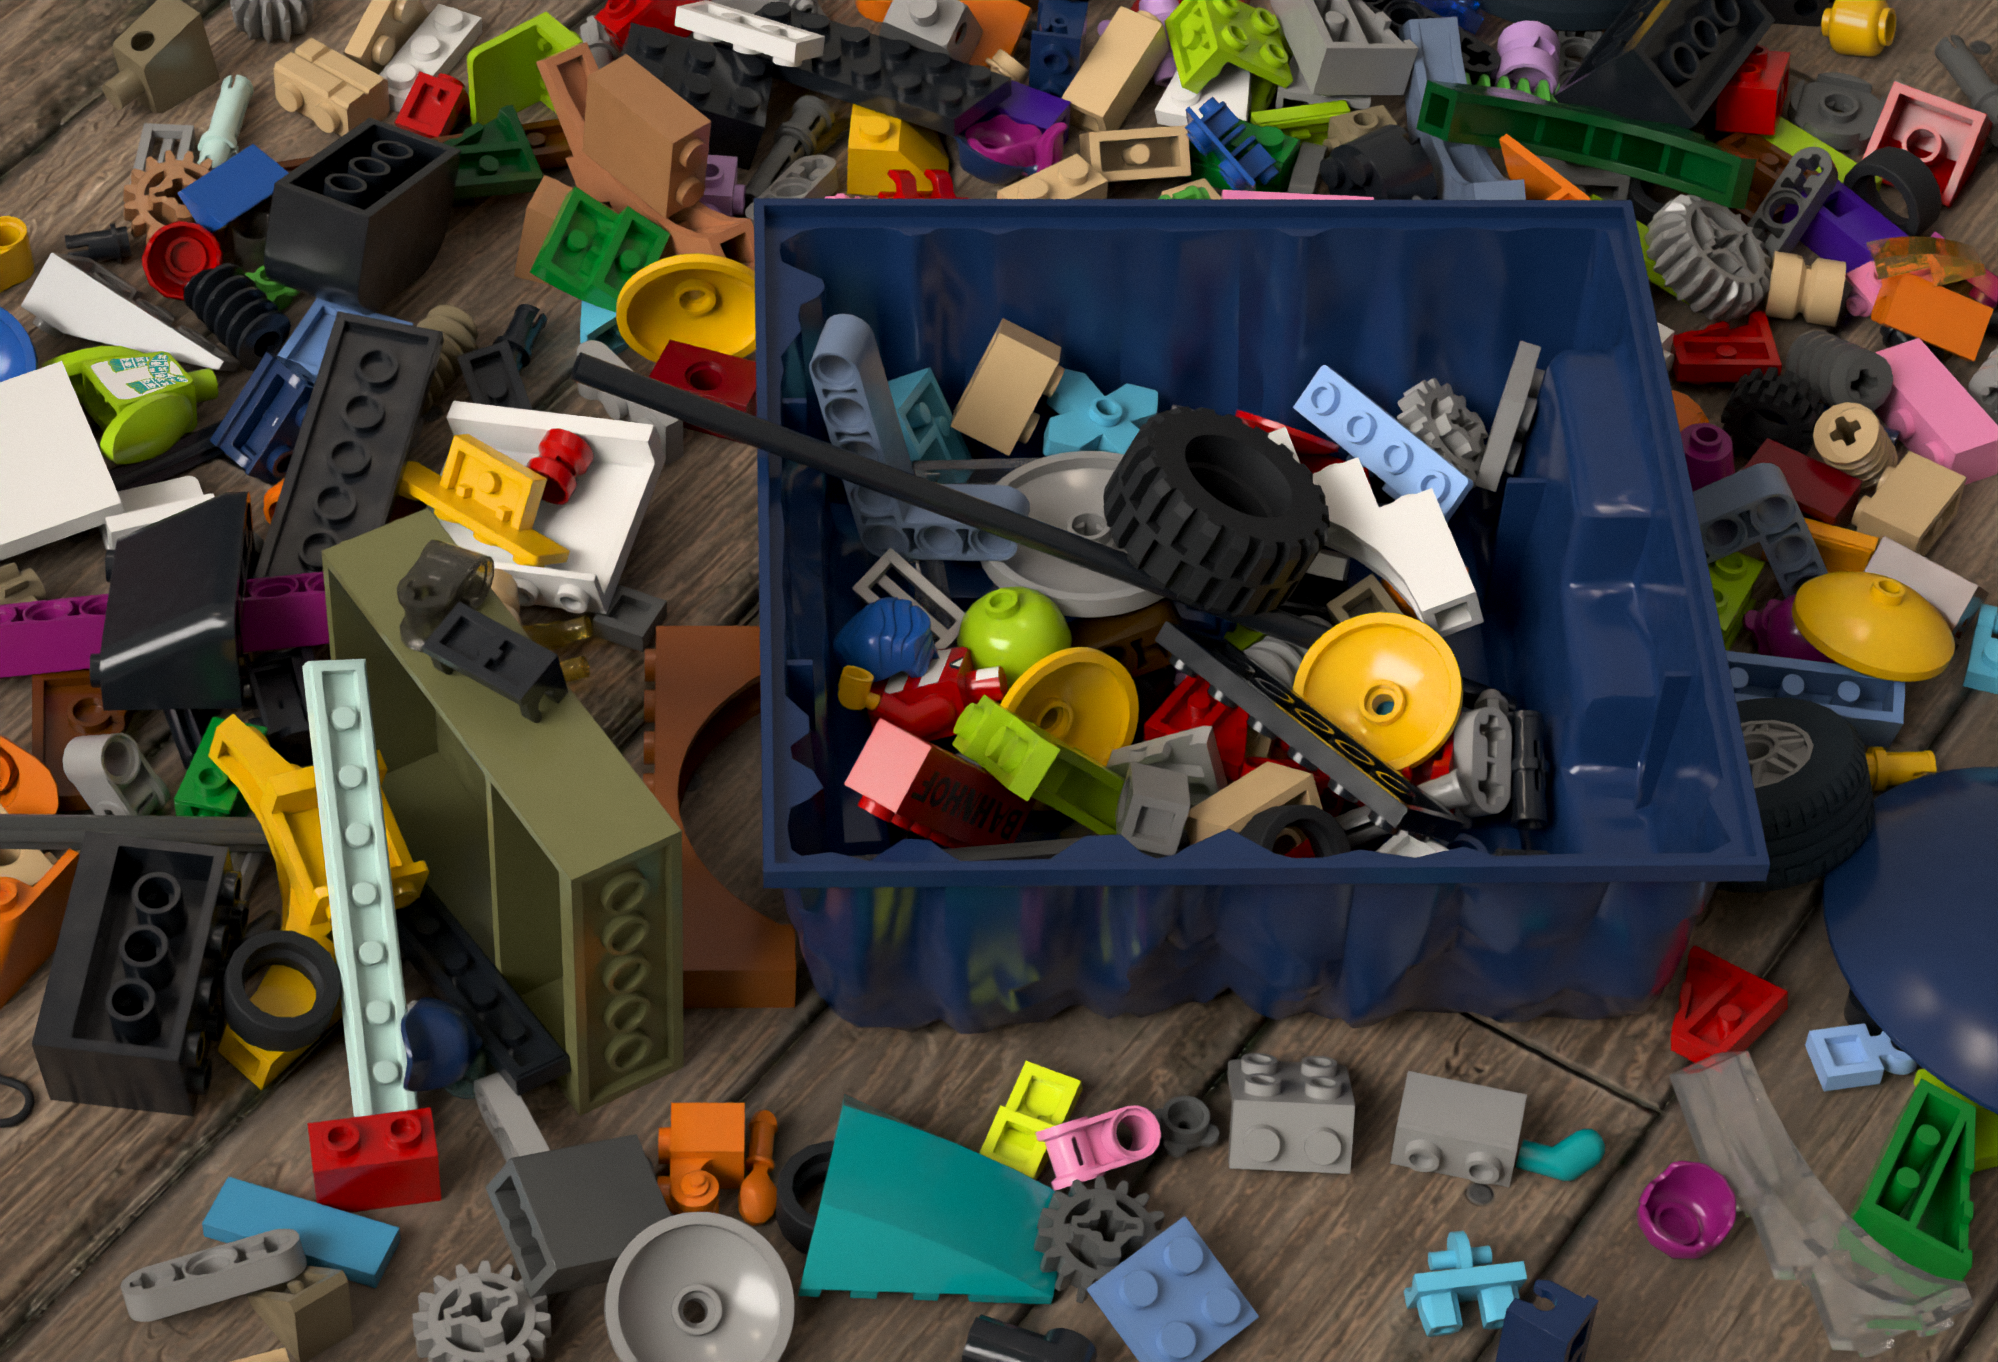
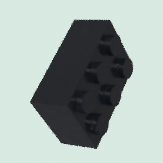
[619,22,774,170]

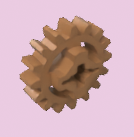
[123,150,234,245]

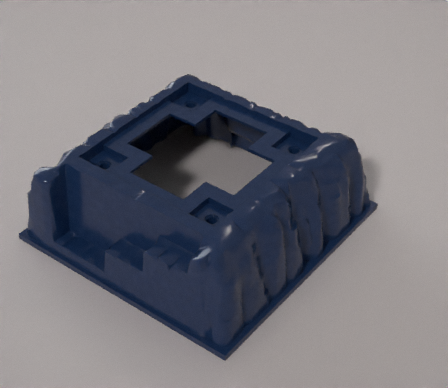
[754,198,1770,1034]

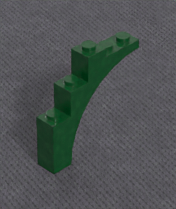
[1416,80,1757,209]

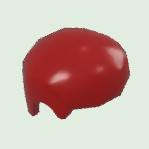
[142,220,224,301]

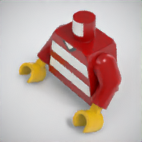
[838,647,1008,741]

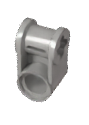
[62,733,170,816]

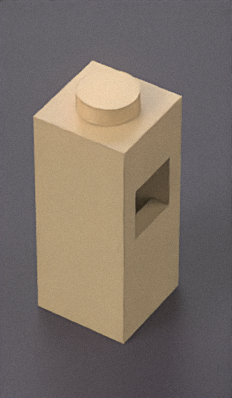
[1061,6,1169,132]

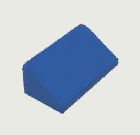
[177,144,289,233]

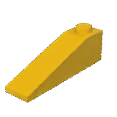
[847,104,949,196]

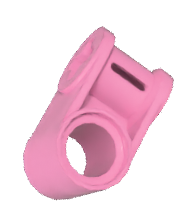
[1035,1105,1161,1191]

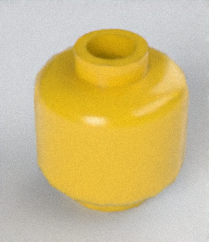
[1821,0,1896,57]

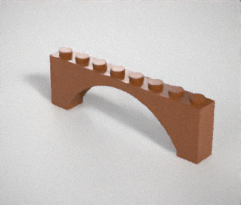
[643,626,796,1008]

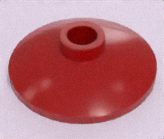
[1235,410,1340,455]

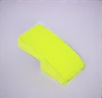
[979,1061,1083,1180]

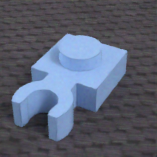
[1805,1023,1918,1092]

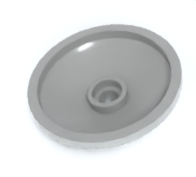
[604,1212,794,1362]

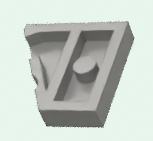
[1106,725,1228,809]

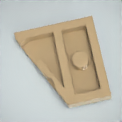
[344,0,429,75]

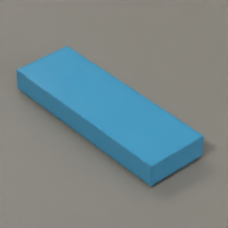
[202,1176,401,1288]

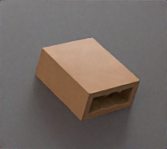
[582,54,711,219]

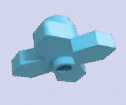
[1043,369,1158,456]

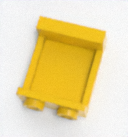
[259,749,430,926]

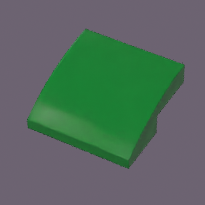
[530,186,670,312]

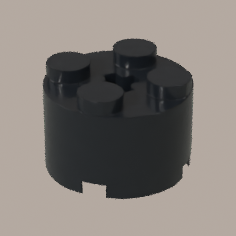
[1319,124,1437,200]

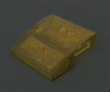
[1866,236,1986,287]

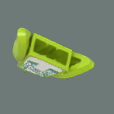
[41,346,218,464]

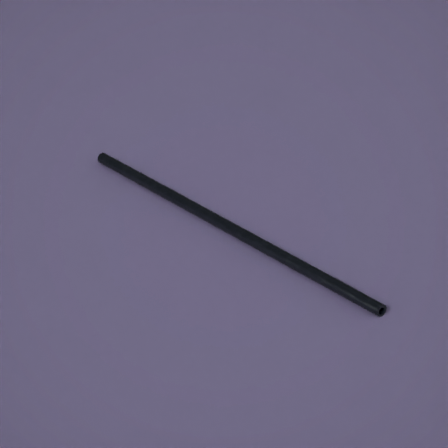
[570,352,1517,712]

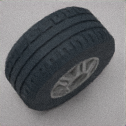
[1715,697,1875,893]

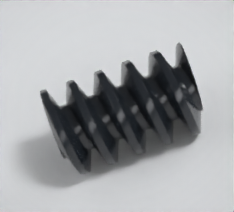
[183,263,291,371]

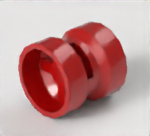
[525,428,594,505]

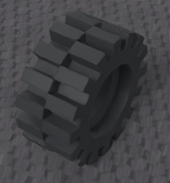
[1721,367,1825,460]

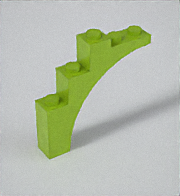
[952,695,1186,835]

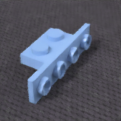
[1293,365,1473,523]

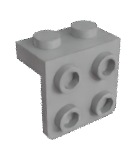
[1227,1053,1355,1174]

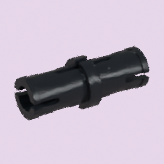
[1507,710,1550,831]

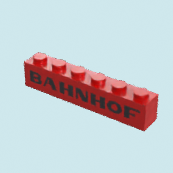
[844,718,1037,848]

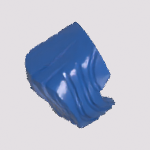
[833,597,940,682]

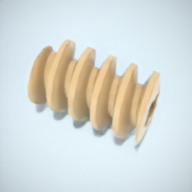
[1813,402,1898,490]

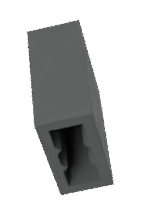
[485,1134,673,1298]

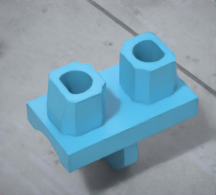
[1404,1231,1527,1337]

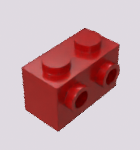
[1708,44,1791,135]

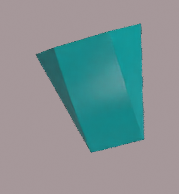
[798,1094,1058,1304]

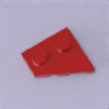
[1670,311,1782,385]
[1144,675,1250,782]
[1671,945,1788,1076]

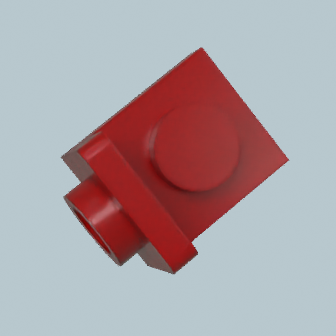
[394,71,470,138]

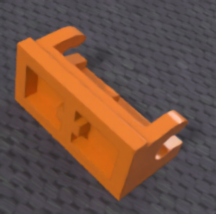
[1871,270,1994,362]

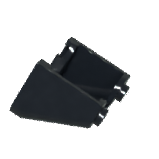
[90,492,257,711]

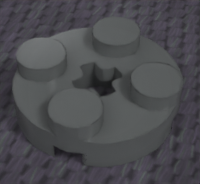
[1787,72,1886,155]

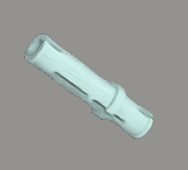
[197,75,254,170]

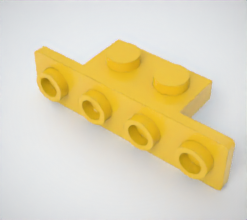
[398,434,570,568]

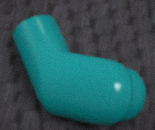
[1516,1128,1605,1181]

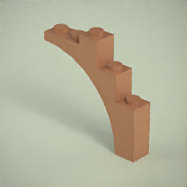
[536,42,755,272]

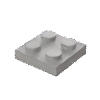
[1475,341,1545,492]

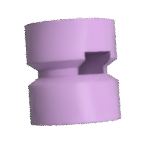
[1495,20,1560,94]

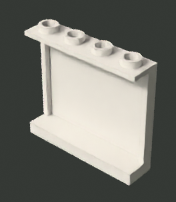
[0,361,125,561]
[426,401,666,614]

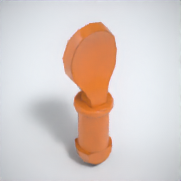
[737,1110,778,1226]

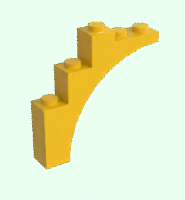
[208,714,342,1091]

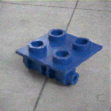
[1185,97,1279,191]

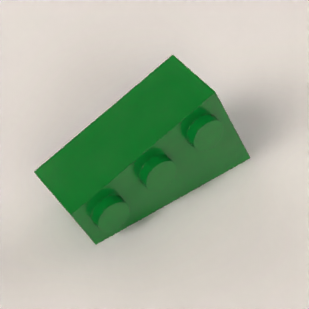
[1836,1078,1976,1305]

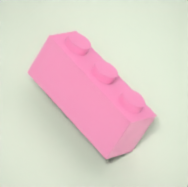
[1874,338,1998,485]

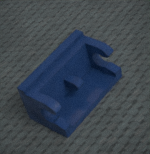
[1495,1280,1599,1362]

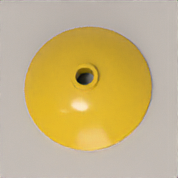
[616,253,756,363]
[1792,571,1955,682]
[1293,612,1463,773]
[1000,647,1139,811]

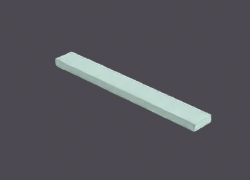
[302,659,419,1117]

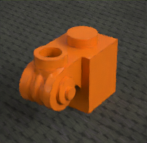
[657,1102,745,1215]

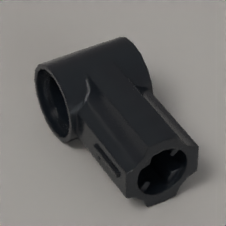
[962,1314,1097,1362]

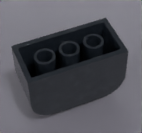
[264,117,461,315]

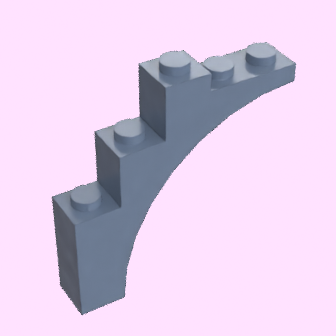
[1398,17,1526,200]

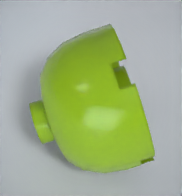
[957,586,1072,690]

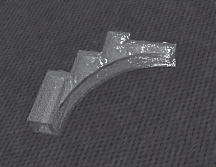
[1669,1051,1974,1357]

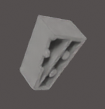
[1270,0,1419,97]

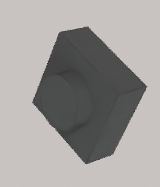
[593,584,667,652]

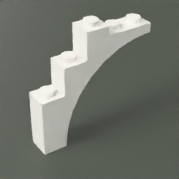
[1268,427,1484,637]

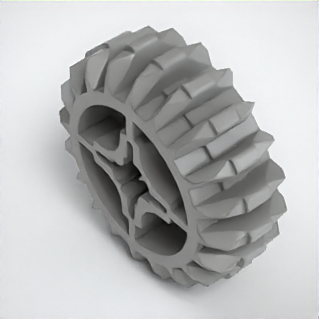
[1644,194,1772,322]

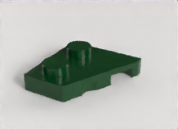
[444,105,544,199]

